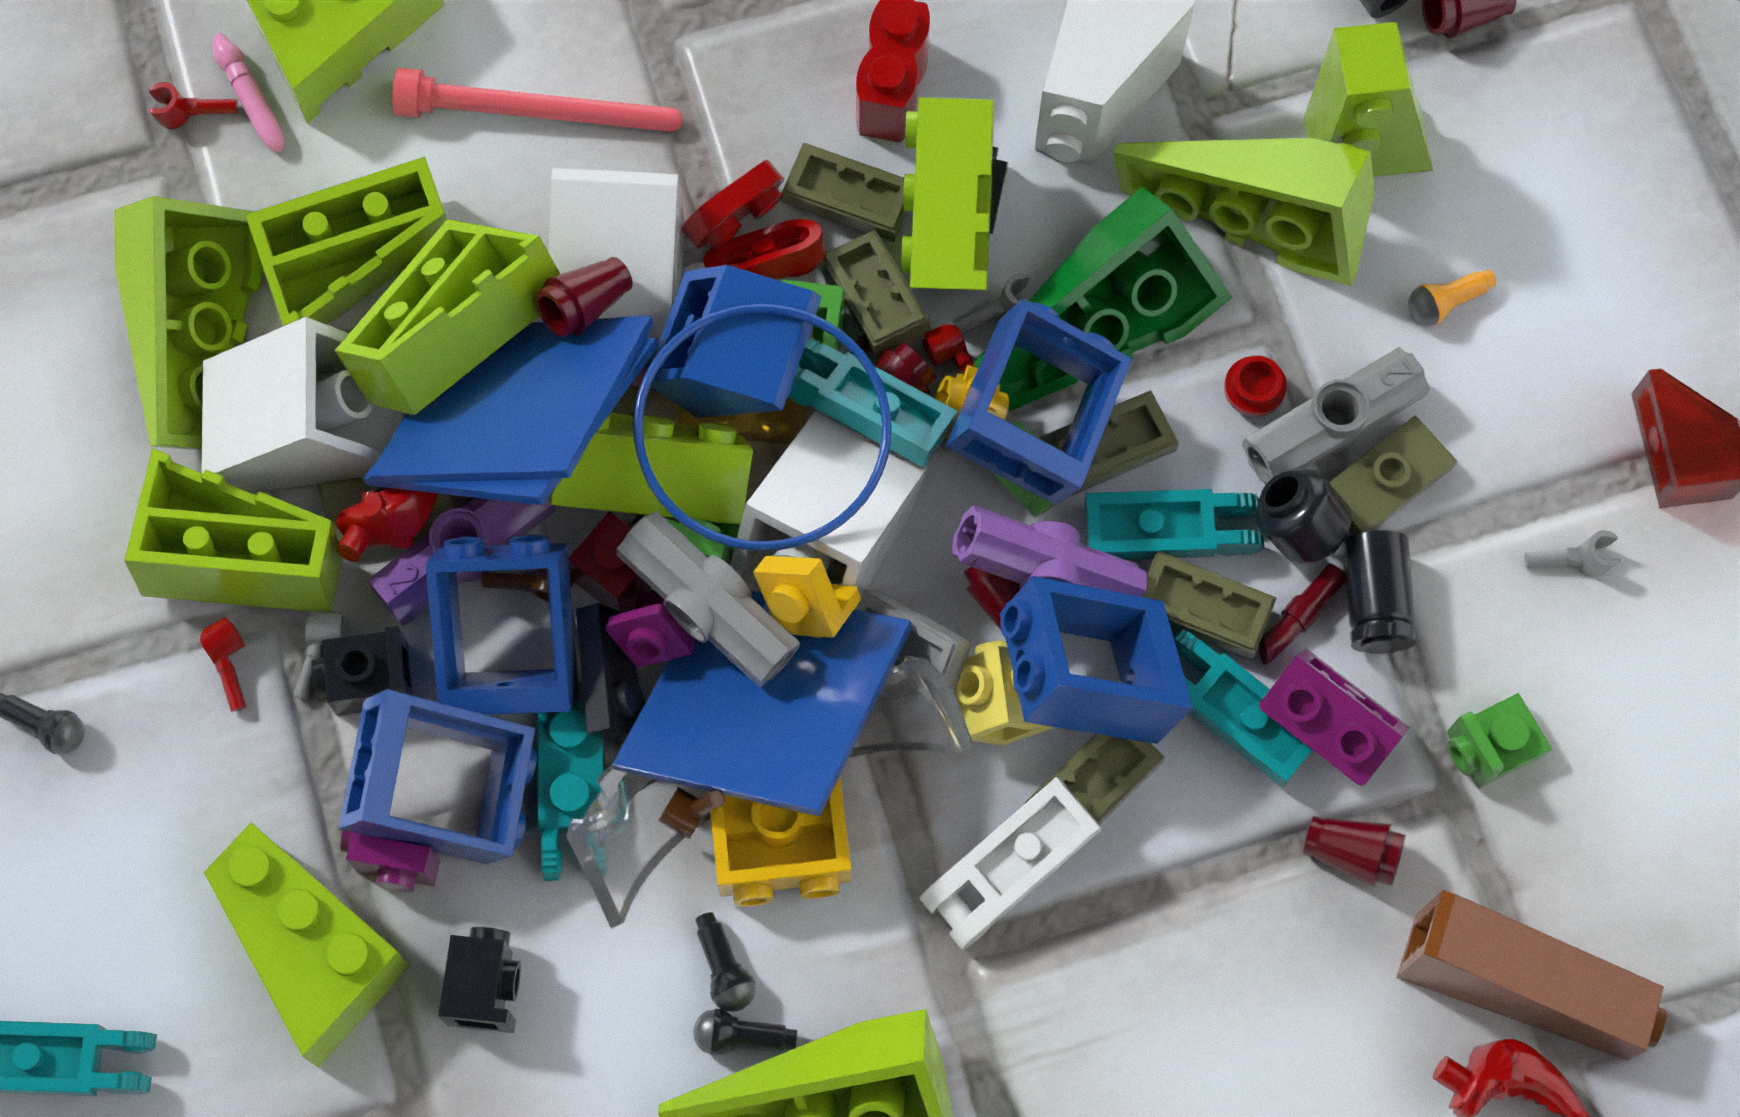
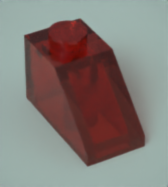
[1631,368,1740,509]

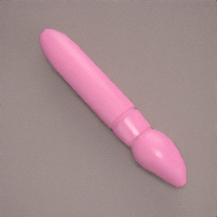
[212,33,284,153]

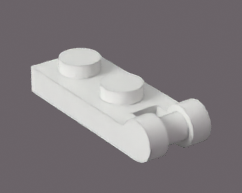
[919,777,1103,950]

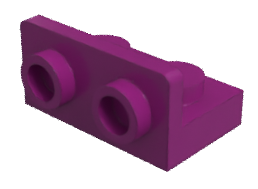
[1259,648,1410,786]

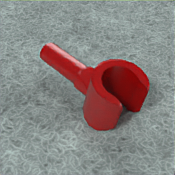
[148,82,238,129]
[922,324,975,374]
[200,617,246,712]

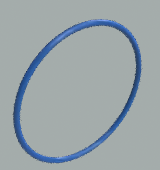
[633,304,892,551]

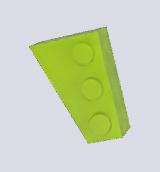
[247,0,445,124]
[1303,22,1433,177]
[901,97,994,290]
[335,219,560,415]
[124,448,343,612]

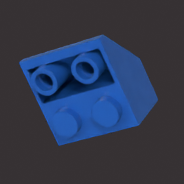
[651,265,822,418]

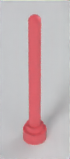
[392,67,683,132]

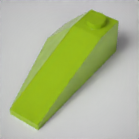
[1113,138,1375,286]
[114,196,263,451]
[658,1009,953,1117]

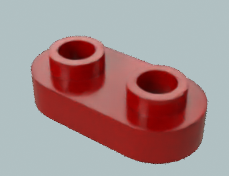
[681,160,785,250]
[703,219,826,280]

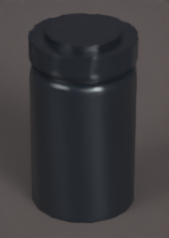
[1344,530,1416,654]

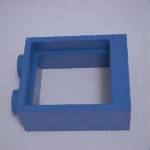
[945,299,1132,506]
[425,534,579,715]
[1000,576,1193,744]
[338,689,537,864]

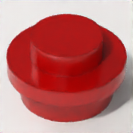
[1224,355,1287,417]

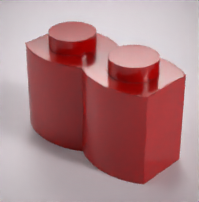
[856,0,930,143]

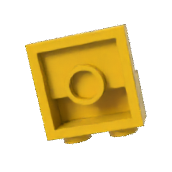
[708,776,852,907]

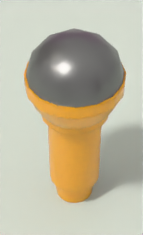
[1408,269,1496,325]

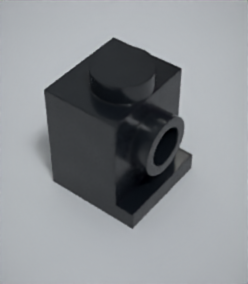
[311,626,413,716]
[438,927,521,1033]

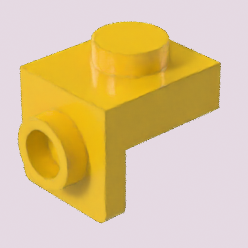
[753,556,861,638]

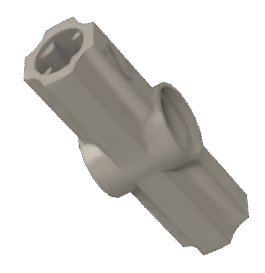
[1242,347,1430,483]
[617,511,800,688]

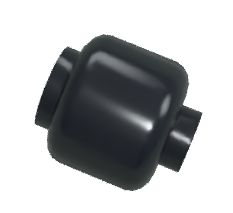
[1256,469,1352,564]

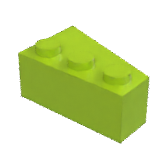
[245,156,447,326]
[548,412,753,524]
[203,822,411,1068]

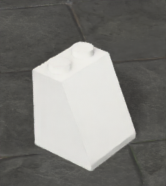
[1034,0,1196,163]
[548,168,685,364]
[202,317,402,493]
[730,411,927,610]

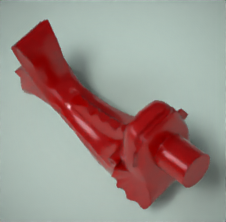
[335,488,438,562]
[1432,1039,1591,1117]

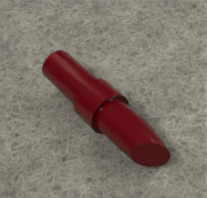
[1259,563,1346,665]

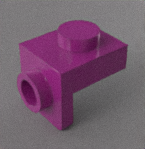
[606,590,696,668]
[341,830,440,892]

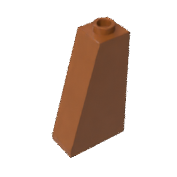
[1396,890,1667,1060]

